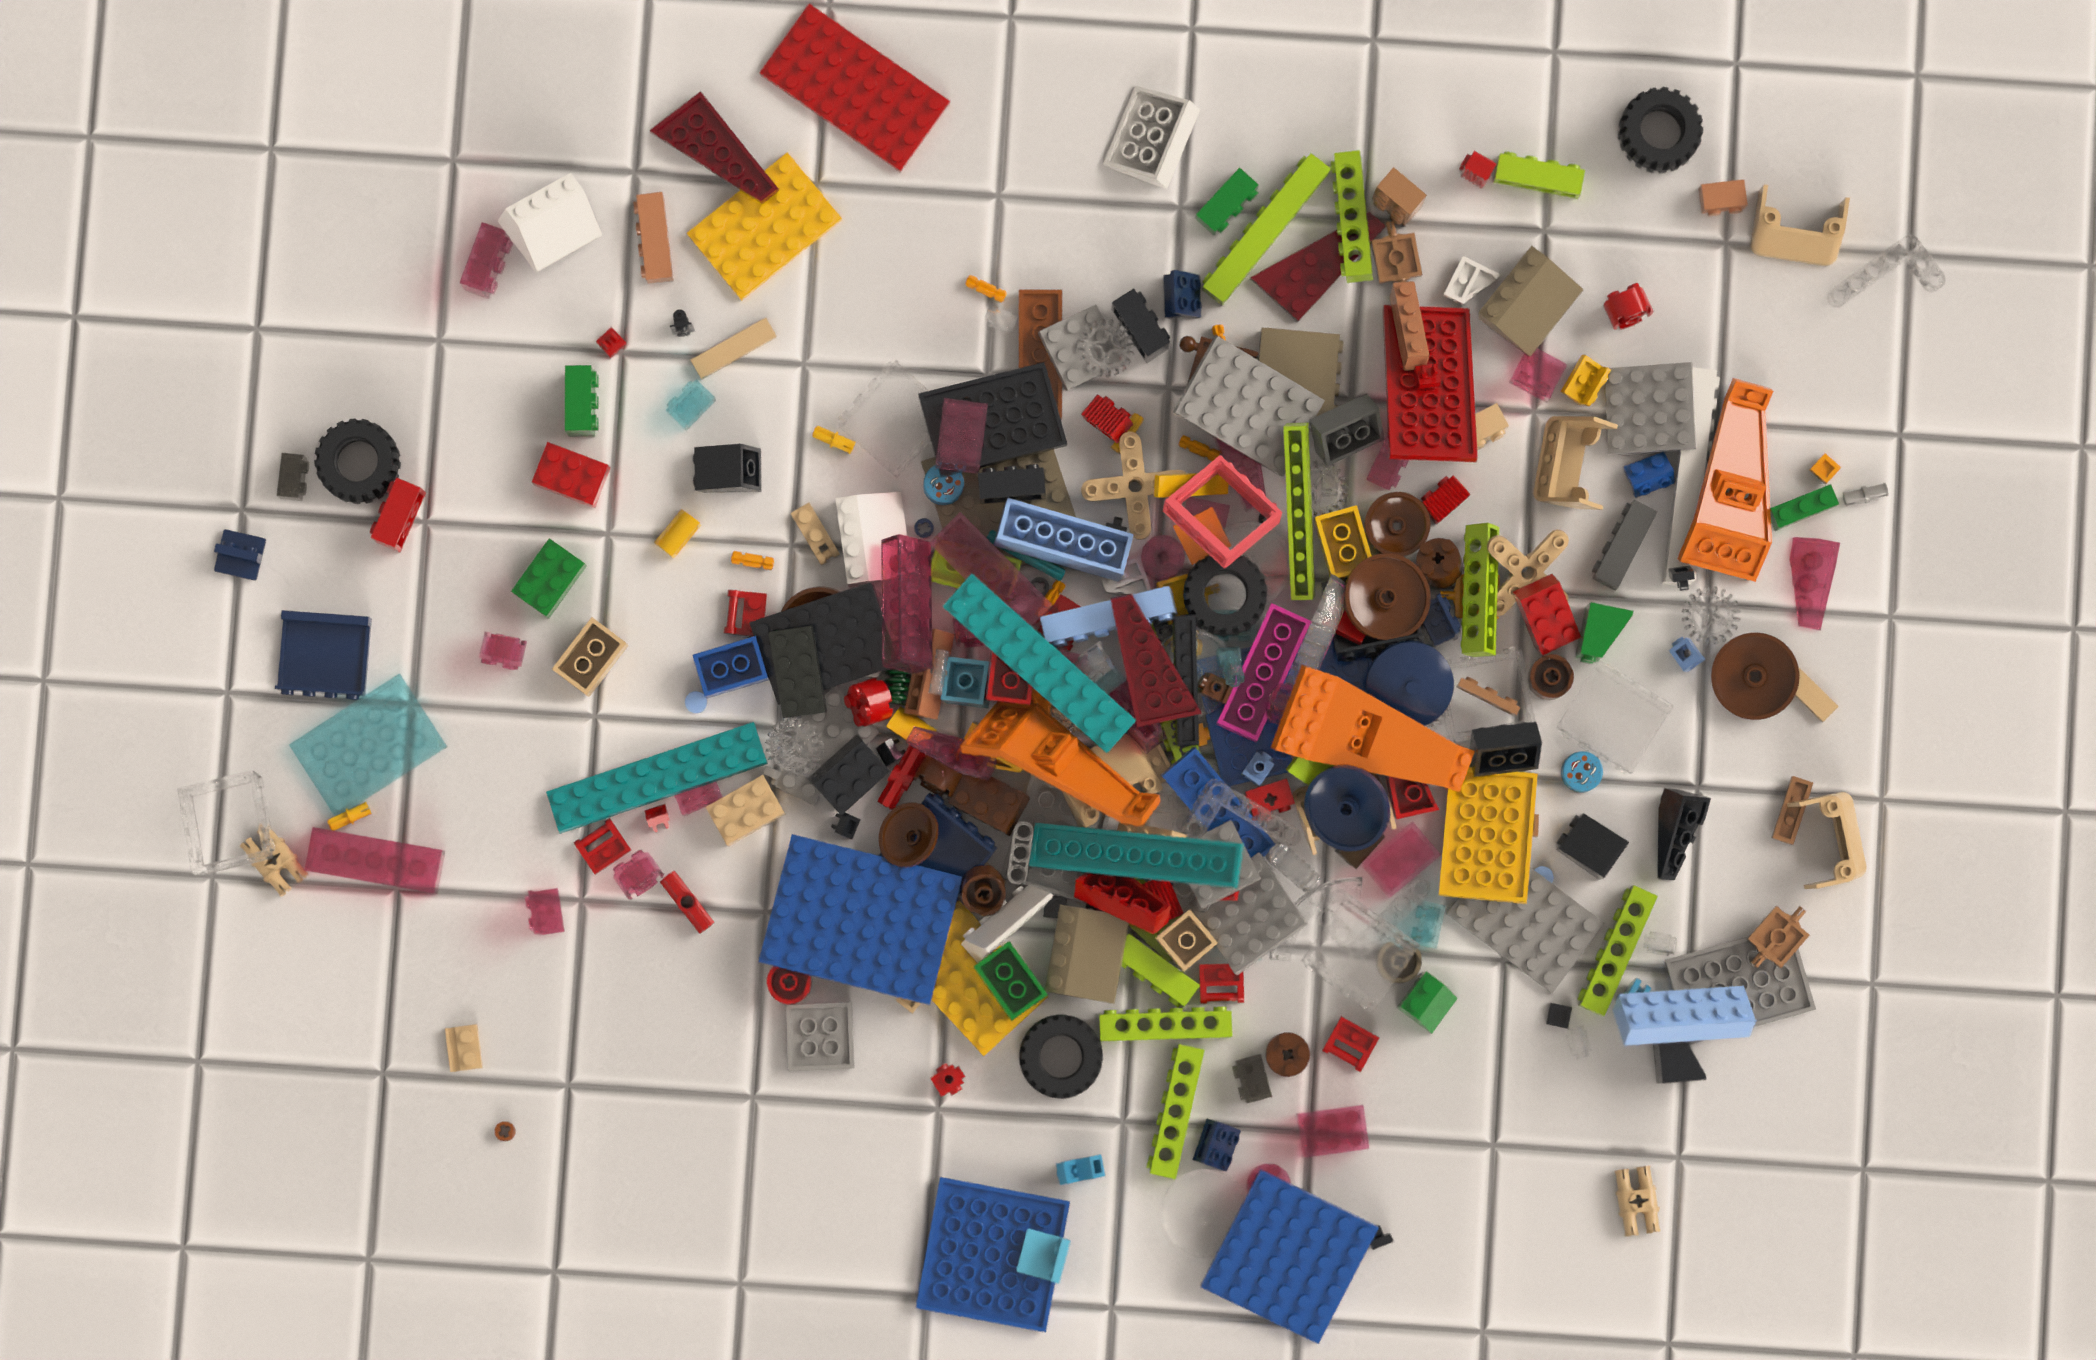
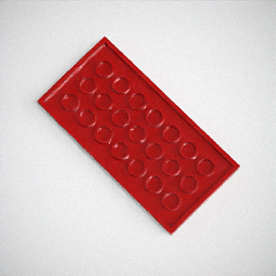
[759,3,950,172]
[1382,305,1478,462]

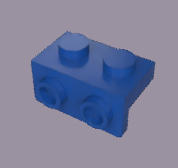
[1623,452,1675,498]

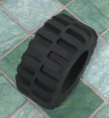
[1618,87,1704,173]
[314,418,401,504]
[1183,555,1267,637]
[1019,1014,1103,1099]

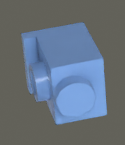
[1669,637,1706,672]
[1241,751,1275,787]

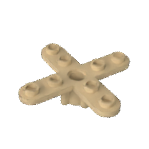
[1081,432,1186,540]
[1487,529,1569,616]

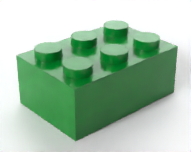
[565,365,599,437]
[511,538,587,619]
[973,941,1048,1021]

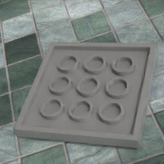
[1605,362,1696,455]
[1189,853,1308,975]

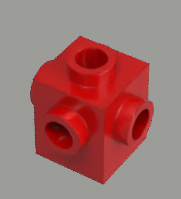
[930,1063,965,1097]

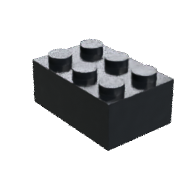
[1111,288,1170,363]
[978,464,1046,504]
[1470,722,1542,777]
[808,735,890,816]

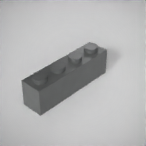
[1591,500,1658,591]

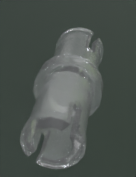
[928,649,949,695]

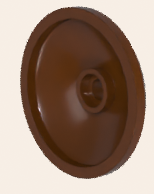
[1365,492,1430,557]
[879,802,938,868]

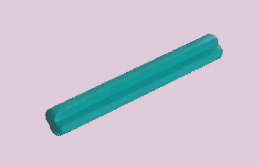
[986,530,1066,581]

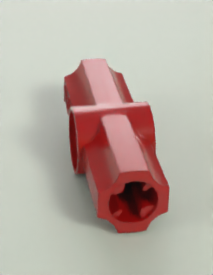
[877,745,926,810]
[660,870,715,934]

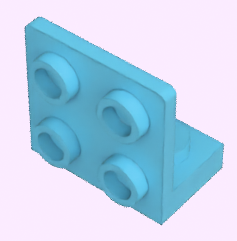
[1017,1229,1071,1284]

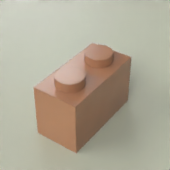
[1698,179,1748,216]

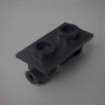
[670,309,695,337]

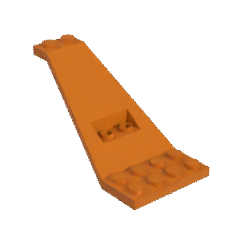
[1677,378,1773,582]
[1271,665,1475,792]
[960,701,1161,826]

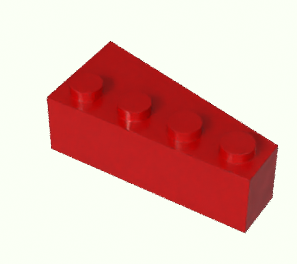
[1385,776,1439,819]
[1074,873,1171,934]

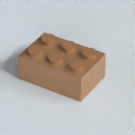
[1372,167,1427,227]

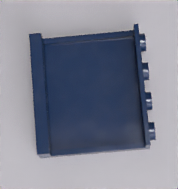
[275,610,372,700]
[878,792,998,898]

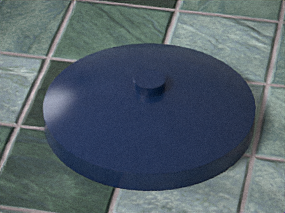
[1366,641,1454,726]
[1304,765,1391,851]

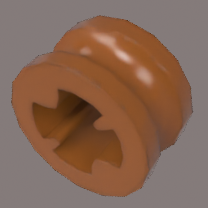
[495,1121,516,1141]

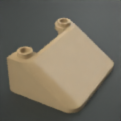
[1061,734,1163,828]

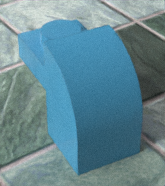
[1056,1154,1105,1185]

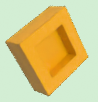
[1810,453,1841,485]
[1198,723,1210,747]

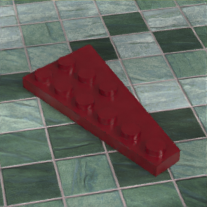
[649,91,779,204]
[1250,212,1386,322]
[1110,594,1202,727]

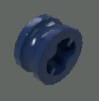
[914,518,934,538]

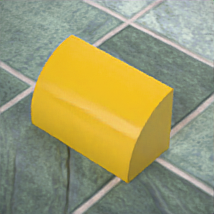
[654,509,701,559]
[886,706,937,751]

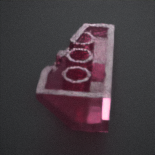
[1789,537,1840,631]
[906,726,996,781]

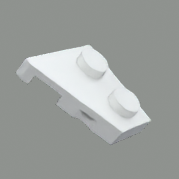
[1443,256,1500,305]
[1100,557,1151,595]

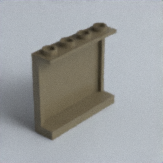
[1258,327,1343,416]

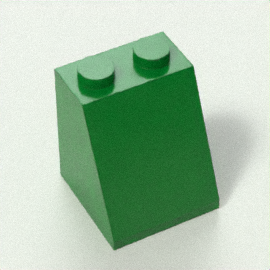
[1576,602,1634,664]
[1396,971,1458,1034]

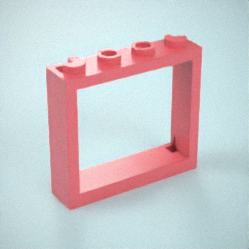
[1163,455,1282,569]

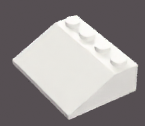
[1103,85,1200,188]
[497,173,602,272]
[835,492,913,587]
[961,884,1053,963]

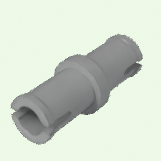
[1843,483,1889,506]

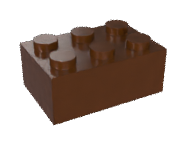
[948,764,1030,837]

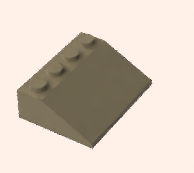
[1478,246,1583,357]
[1045,905,1129,1004]

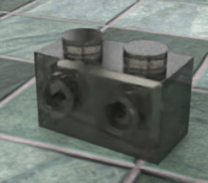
[277,453,309,501]
[1232,1054,1272,1104]

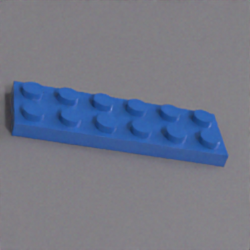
[1161,747,1277,858]

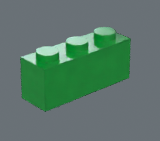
[1195,167,1259,236]
[1770,484,1839,531]

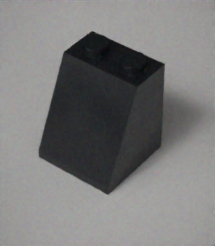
[693,443,761,493]
[1556,813,1629,880]
[1653,1041,1707,1084]

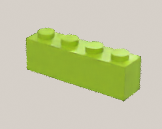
[1493,151,1585,199]
[1121,934,1200,1008]

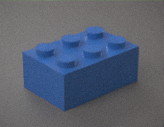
[693,636,769,699]

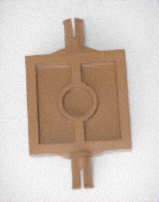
[1371,221,1422,284]
[1747,906,1810,968]

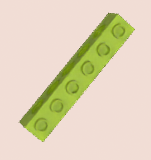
[1331,150,1373,283]
[1460,523,1499,657]
[1577,885,1658,1016]
[1099,1006,1232,1041]
[1146,1044,1205,1179]

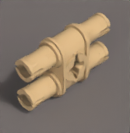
[240,823,309,897]
[1615,1165,1661,1237]

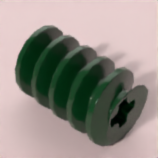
[883,659,914,706]

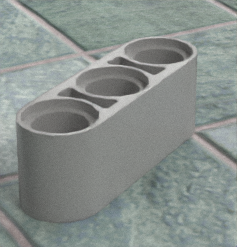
[1007,821,1033,885]

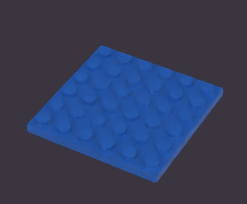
[1200,1169,1379,1344]
[916,1177,1070,1333]

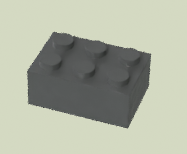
[1309,394,1385,466]

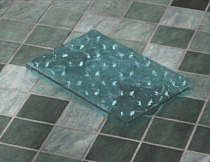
[289,673,448,816]

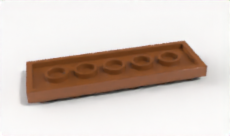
[1019,290,1062,420]

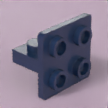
[1163,270,1202,319]
[214,529,266,581]
[1423,593,1461,647]
[1192,1118,1241,1172]

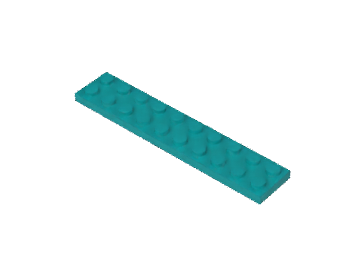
[942,573,1136,753]
[546,722,768,834]
[1029,823,1244,889]

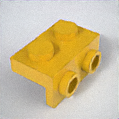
[1560,355,1611,407]

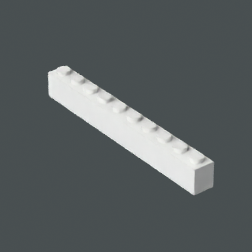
[1662,367,1720,586]

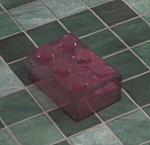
[460,222,513,299]
[935,398,988,474]
[1361,822,1441,898]
[1296,1105,1370,1158]

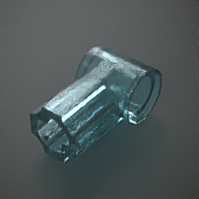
[1216,646,1245,687]

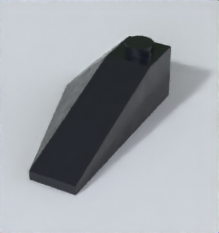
[1657,788,1711,880]

